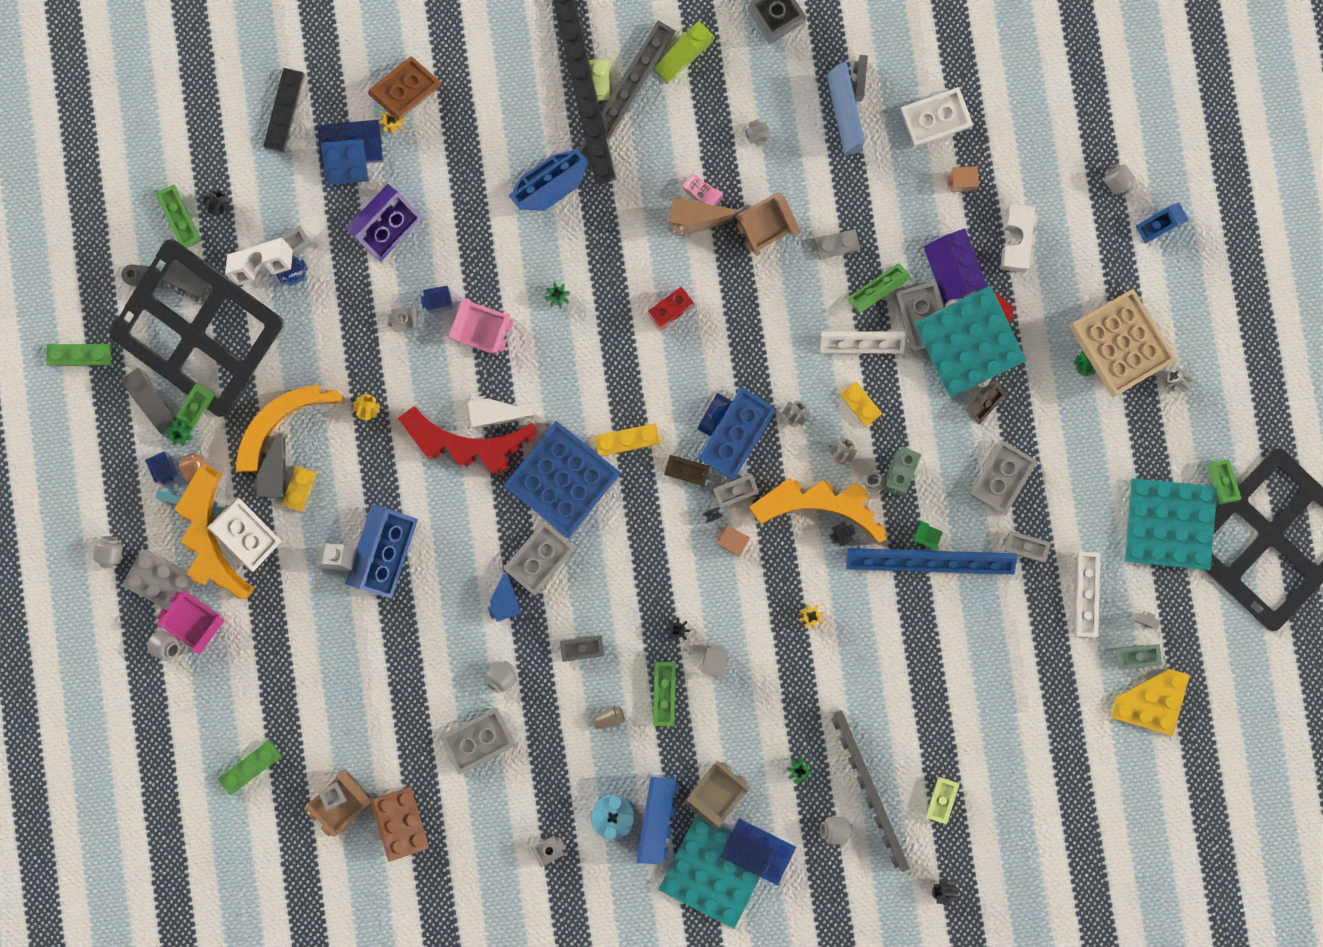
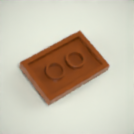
[368,56,441,121]
[370,787,429,862]

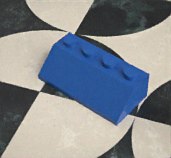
[345,504,418,599]
[636,774,679,865]

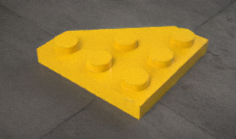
[1110,669,1190,736]

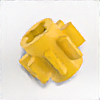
[379,112,405,135]
[352,394,380,420]
[798,604,824,629]

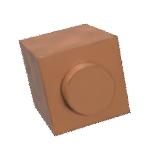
[947,166,979,192]
[716,526,750,557]

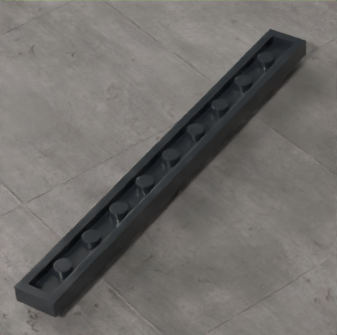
[553,0,617,185]

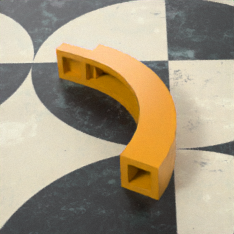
[236,385,344,473]

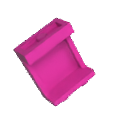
[156,589,225,655]

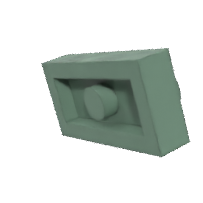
[1116,644,1162,669]

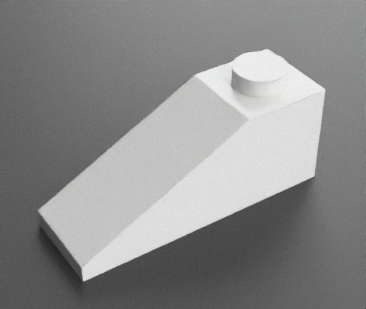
[467,396,535,429]

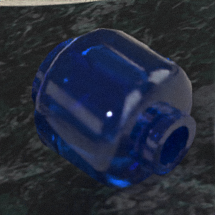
[276,256,308,287]

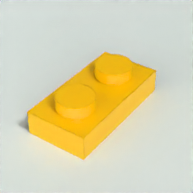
[840,382,882,428]
[282,466,317,512]

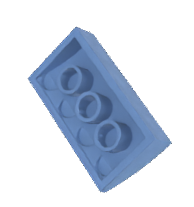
[827,62,865,155]

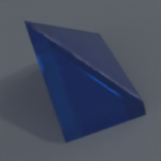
[697,393,732,437]

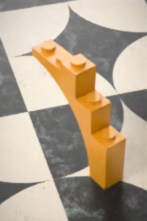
[174,463,255,600]
[749,478,886,544]

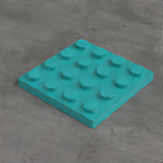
[914,286,1026,398]
[1124,478,1217,570]
[658,814,773,929]

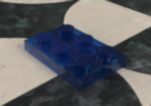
[317,119,384,167]
[720,818,796,886]

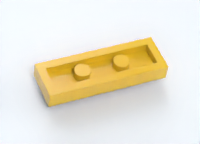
[594,423,660,457]

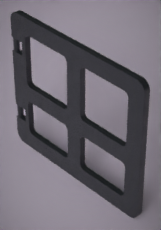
[109,239,284,417]
[1205,448,1323,631]

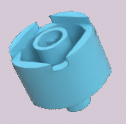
[591,795,634,840]

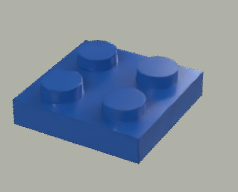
[321,139,369,185]

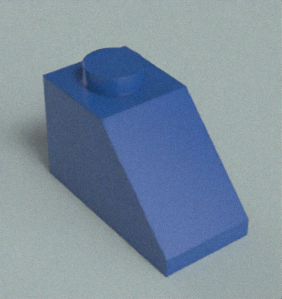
[1136,202,1189,244]
[488,574,522,622]

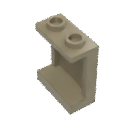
[683,761,750,830]

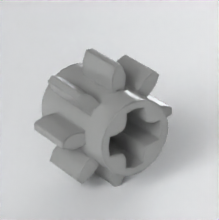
[745,119,770,147]
[1165,367,1193,394]
[782,400,810,426]
[829,438,857,464]

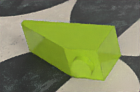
[654,21,713,83]

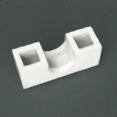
[1000,204,1038,272]
[225,237,293,286]

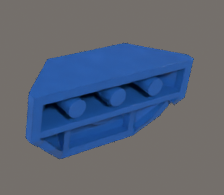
[509,149,588,211]

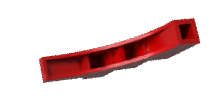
[398,406,538,475]

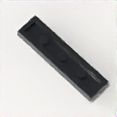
[263,67,305,153]

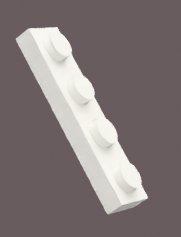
[820,331,905,353]
[1075,552,1100,637]

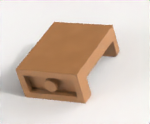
[735,192,801,256]
[305,769,373,837]

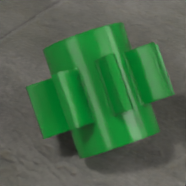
[545,282,570,309]
[1074,352,1096,376]
[166,420,194,446]
[786,758,813,784]

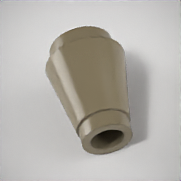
[592,706,625,730]

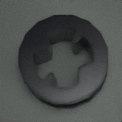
[702,507,723,524]

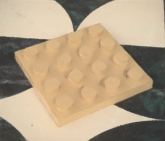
[1069,289,1177,398]

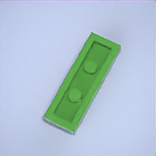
[155,184,202,248]
[848,263,911,313]
[46,344,112,366]
[653,662,676,726]
[217,740,283,795]

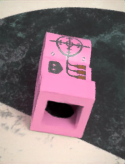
[682,174,723,206]

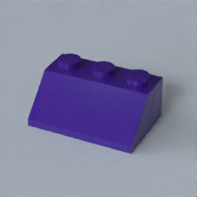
[345,184,423,262]
[923,228,987,304]

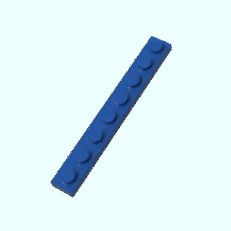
[846,548,1017,575]

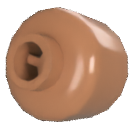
[179,452,208,482]

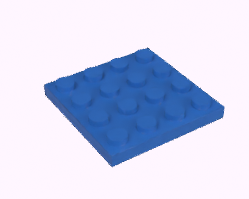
[503,421,621,538]

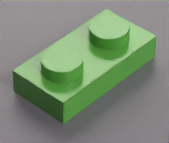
[176,382,215,428]
[1207,459,1241,505]

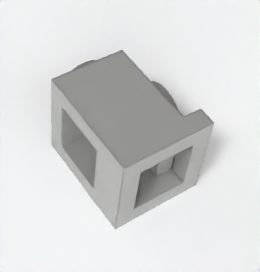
[388,306,419,332]
[531,835,566,868]

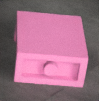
[449,298,514,356]

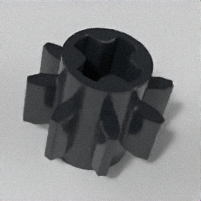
[202,189,230,216]
[829,522,856,547]
[664,617,691,643]
[932,879,959,906]

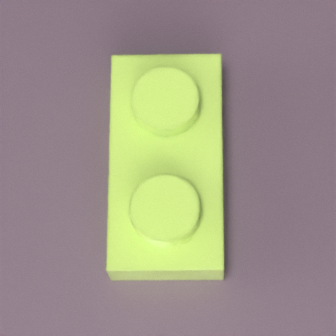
[589,60,610,102]
[926,777,959,824]

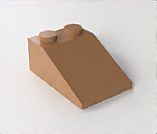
[668,197,735,236]

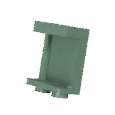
[882,447,922,497]

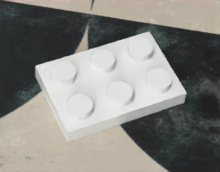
[900,87,973,148]
[207,497,282,572]

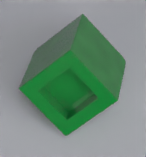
[912,521,943,551]

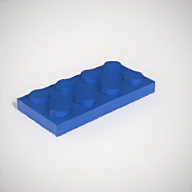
[697,387,777,480]

